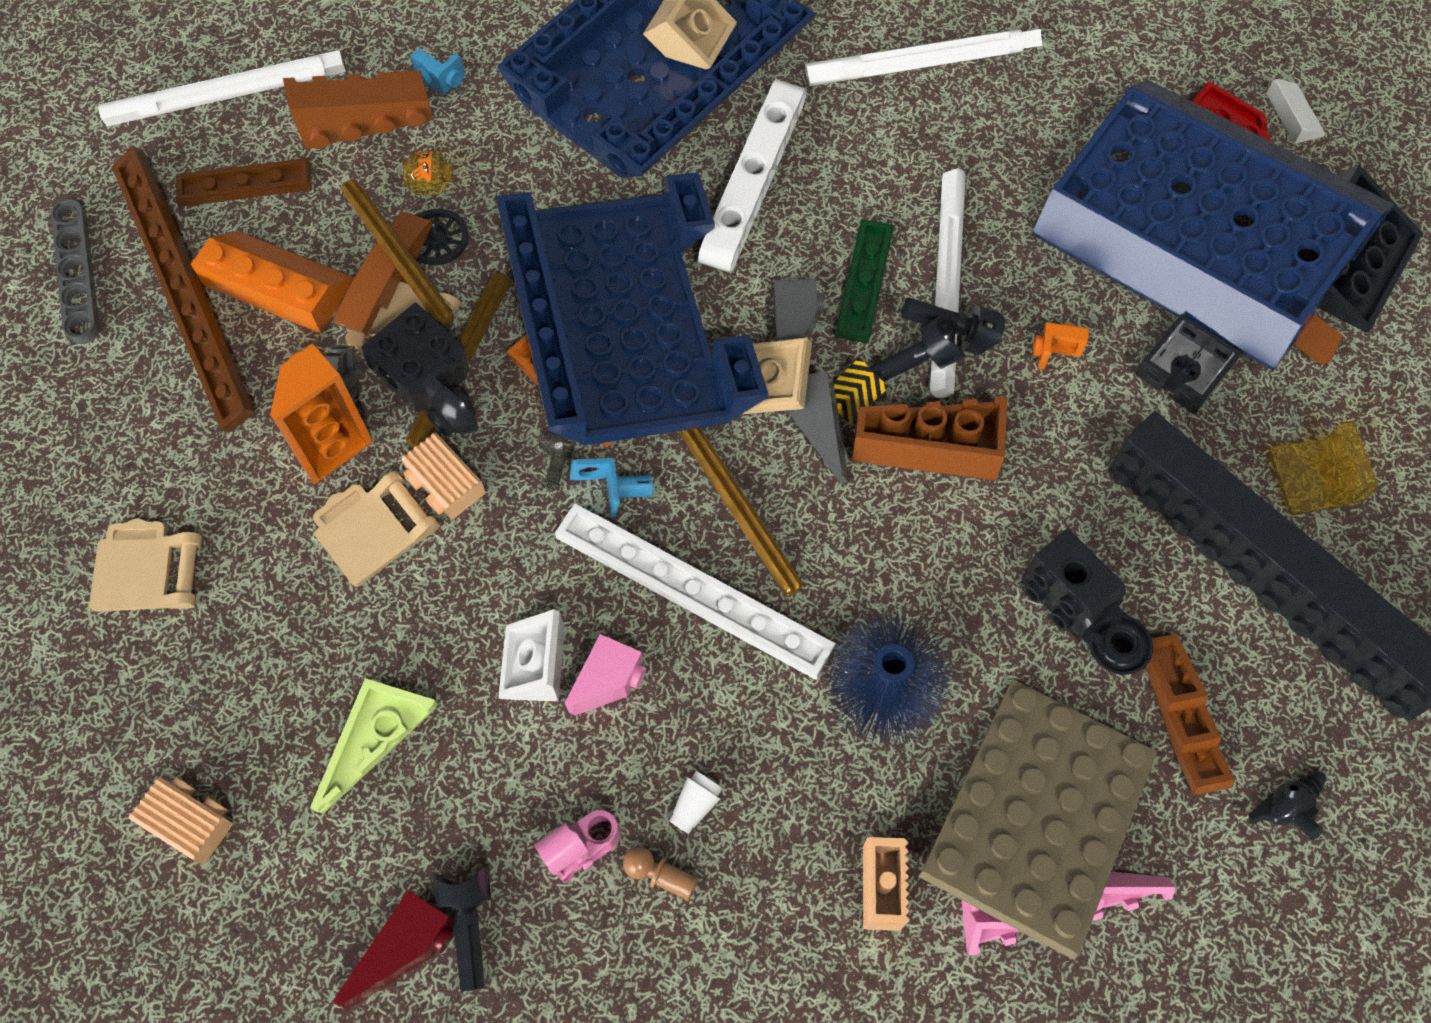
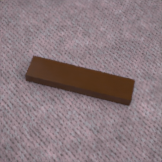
[176,158,312,207]

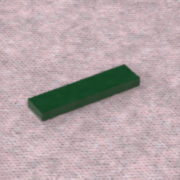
[835,219,894,344]

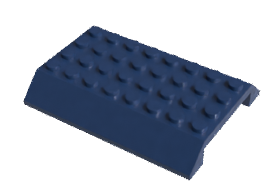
[496,172,768,446]

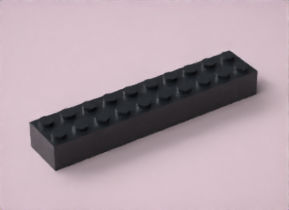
[1109,410,1431,722]

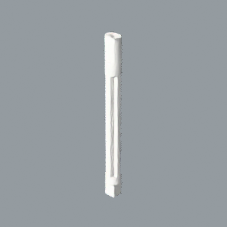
[805,29,1042,87]
[98,50,346,126]
[930,168,966,399]

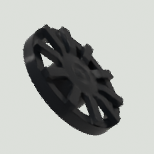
[417,209,469,266]

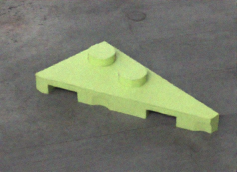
[310,678,437,814]

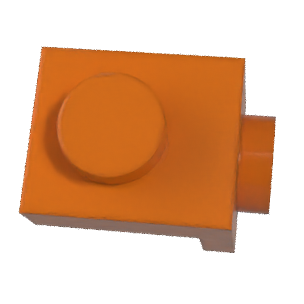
[1032,322,1089,370]

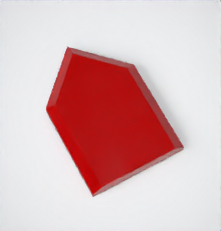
[1191,81,1274,143]

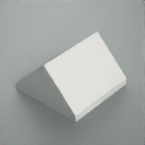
[499,609,565,701]

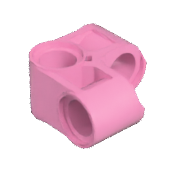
[534,810,621,882]

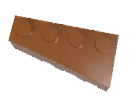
[283,70,434,150]
[851,397,1008,481]

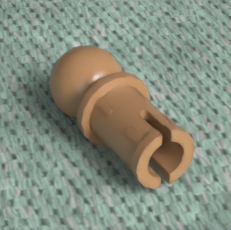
[623,846,699,902]

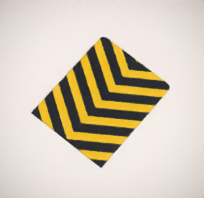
[834,357,889,425]

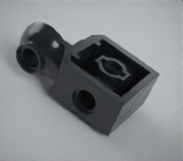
[361,302,478,437]
[1021,528,1154,675]

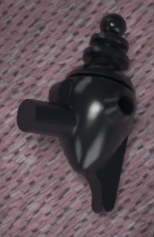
[1248,771,1327,840]

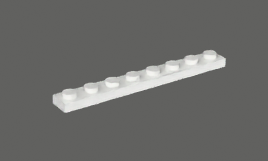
[555,503,835,680]

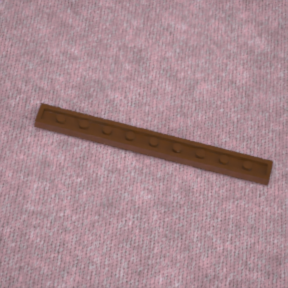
[112,146,255,432]

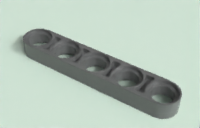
[51,199,100,344]

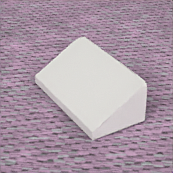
[1266,79,1325,144]

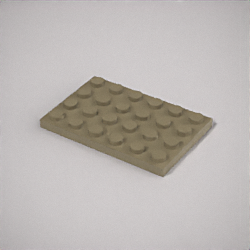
[919,679,1158,960]

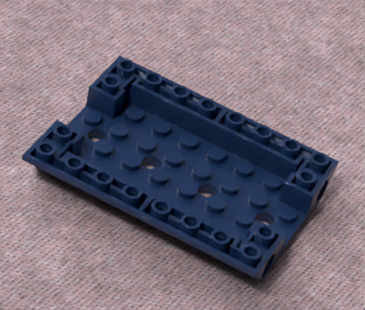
[498,0,815,178]
[1032,80,1394,371]

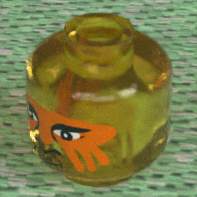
[403,151,453,195]

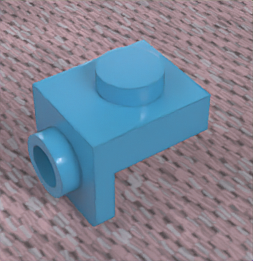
[410,48,465,95]

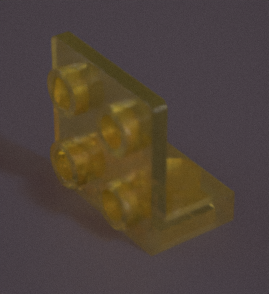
[1268,420,1379,515]

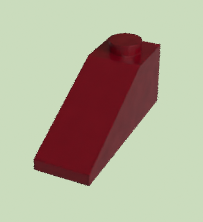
[332,890,455,1010]

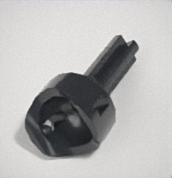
[901,297,1005,356]
[870,313,967,382]
[433,867,492,992]

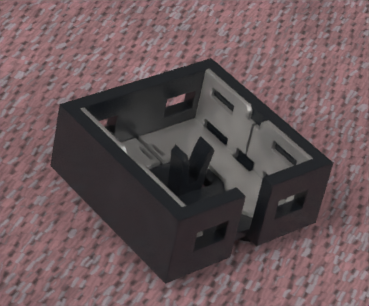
[1135,314,1242,415]

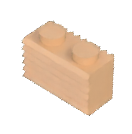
[402,433,486,520]
[129,777,233,865]
[863,837,910,931]

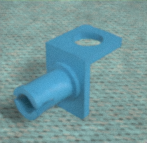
[569,458,653,517]

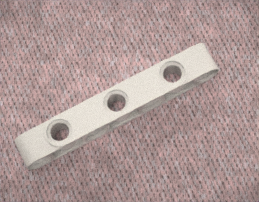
[698,79,807,273]

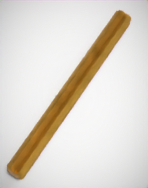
[341,179,454,327]
[406,272,510,449]
[678,428,803,597]

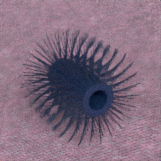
[826,609,954,748]

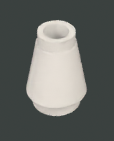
[669,771,723,834]

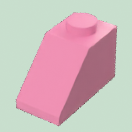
[565,634,647,715]

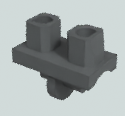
[322,345,365,401]

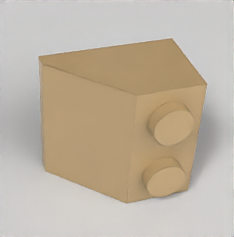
[643,0,737,70]

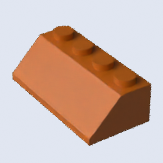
[191,231,354,333]
[270,343,373,485]

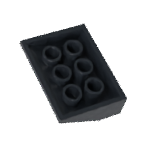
[1297,164,1423,333]

